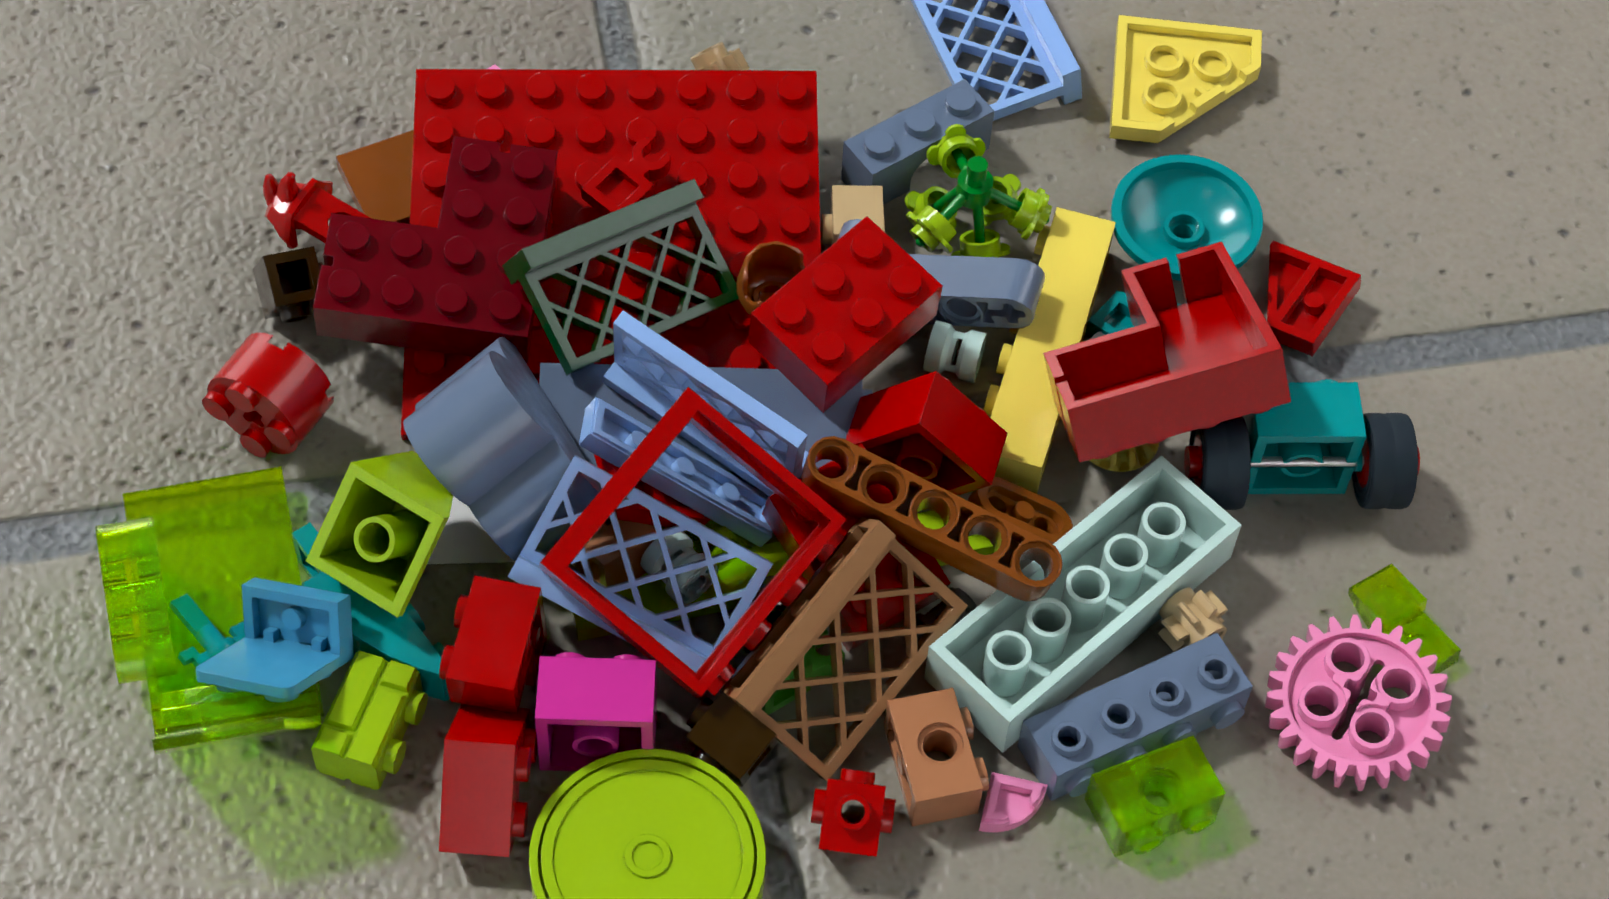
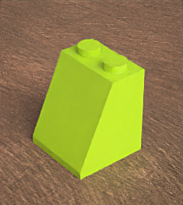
[306,451,453,618]

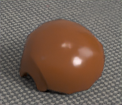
[736,241,805,317]

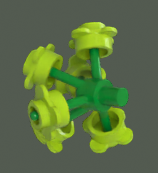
[905,124,1052,257]

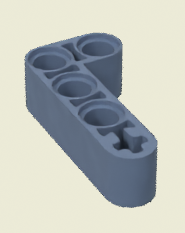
[837,219,1045,328]

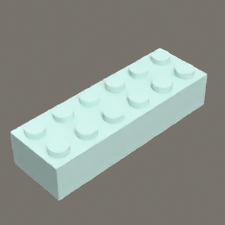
[924,455,1241,753]

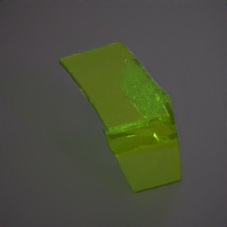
[95,466,325,755]

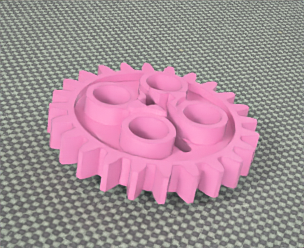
[1265,615,1452,791]

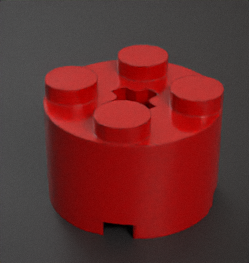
[202,332,334,458]

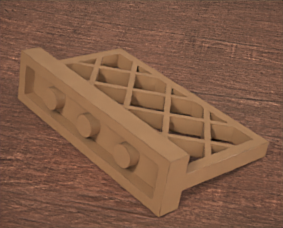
[718,516,968,781]

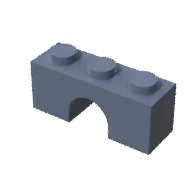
[841,79,994,205]

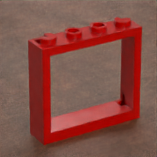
[538,387,847,698]

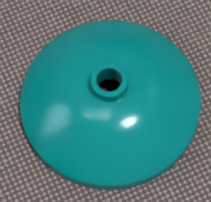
[1110,154,1263,281]

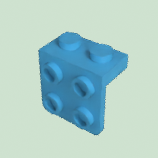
[196,577,354,702]

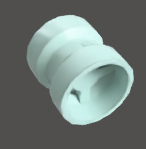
[923,320,987,383]
[640,531,718,605]

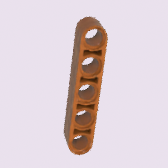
[801,436,1063,601]

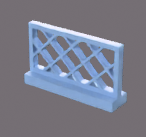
[911,0,1082,121]
[603,310,808,496]
[507,455,773,672]

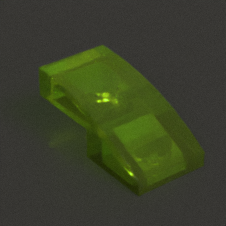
[1348,563,1461,674]

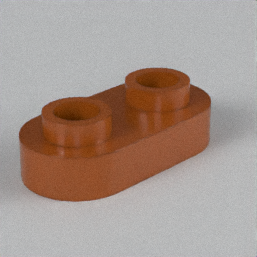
[968,477,1073,544]

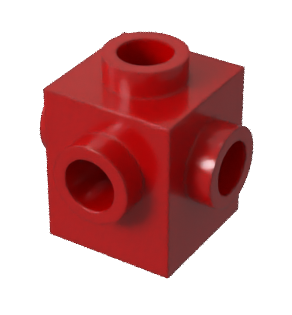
[811,768,896,857]

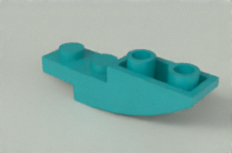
[291,522,450,701]

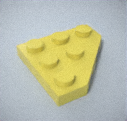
[1109,15,1262,143]

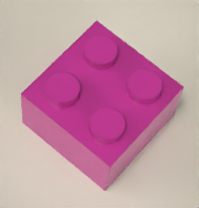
[535,652,657,771]

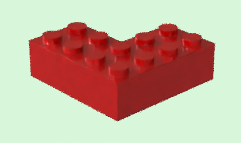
[1043,241,1291,463]

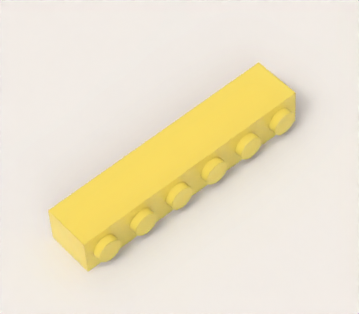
[984,207,1116,494]

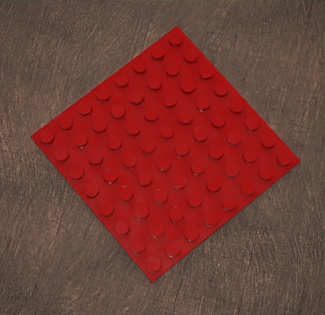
[401,69,821,440]

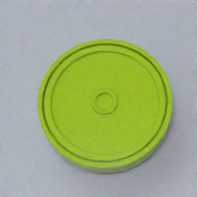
[529,749,766,899]

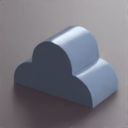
[403,337,602,562]

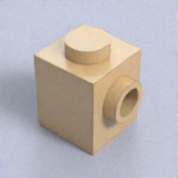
[821,185,885,245]

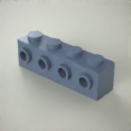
[1017,633,1253,801]

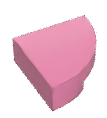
[979,772,1048,833]

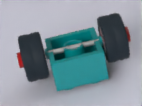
[1184,379,1420,510]

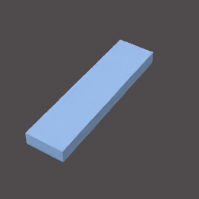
[579,397,773,547]

